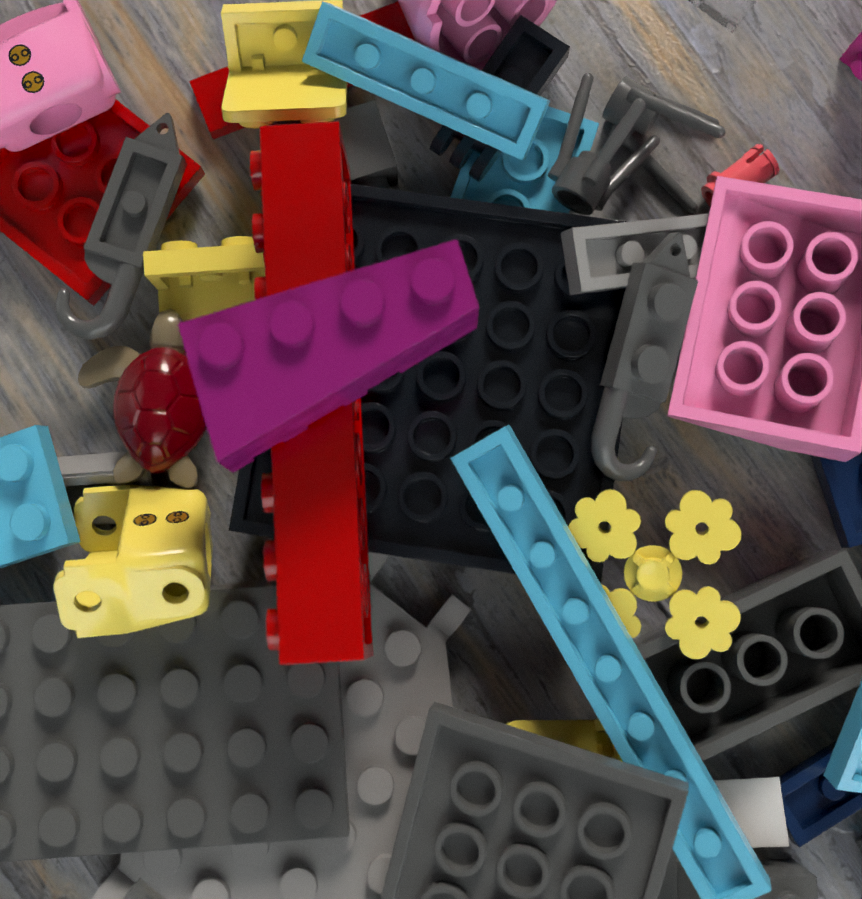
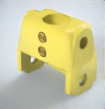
[54,484,213,638]

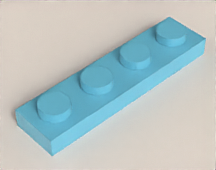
[301,2,550,160]

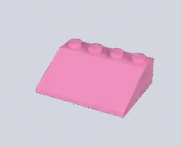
[667,176,862,462]

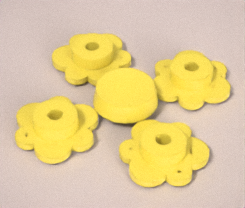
[568,489,741,659]

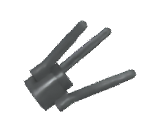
[548,73,660,215]
[602,76,725,213]

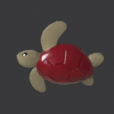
[78,308,207,489]

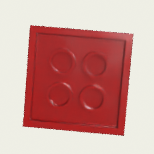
[0,99,205,306]

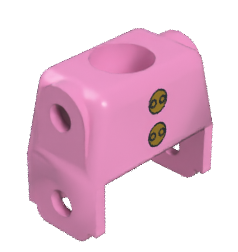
[0,0,121,152]

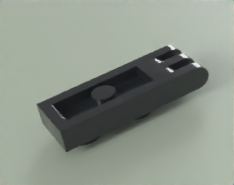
[430,15,570,182]

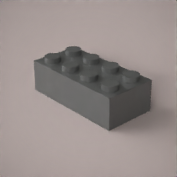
[633,549,862,761]

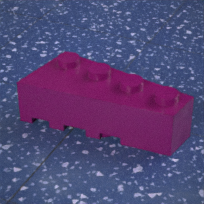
[178,239,479,473]

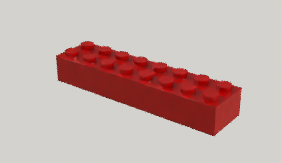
[250,121,374,665]

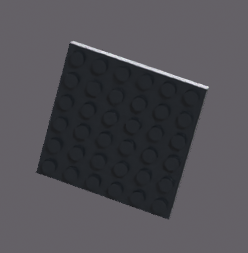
[229,184,627,583]

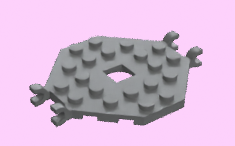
[91,553,472,899]

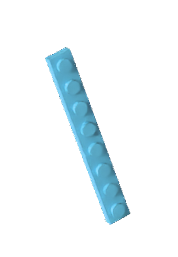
[450,425,772,899]

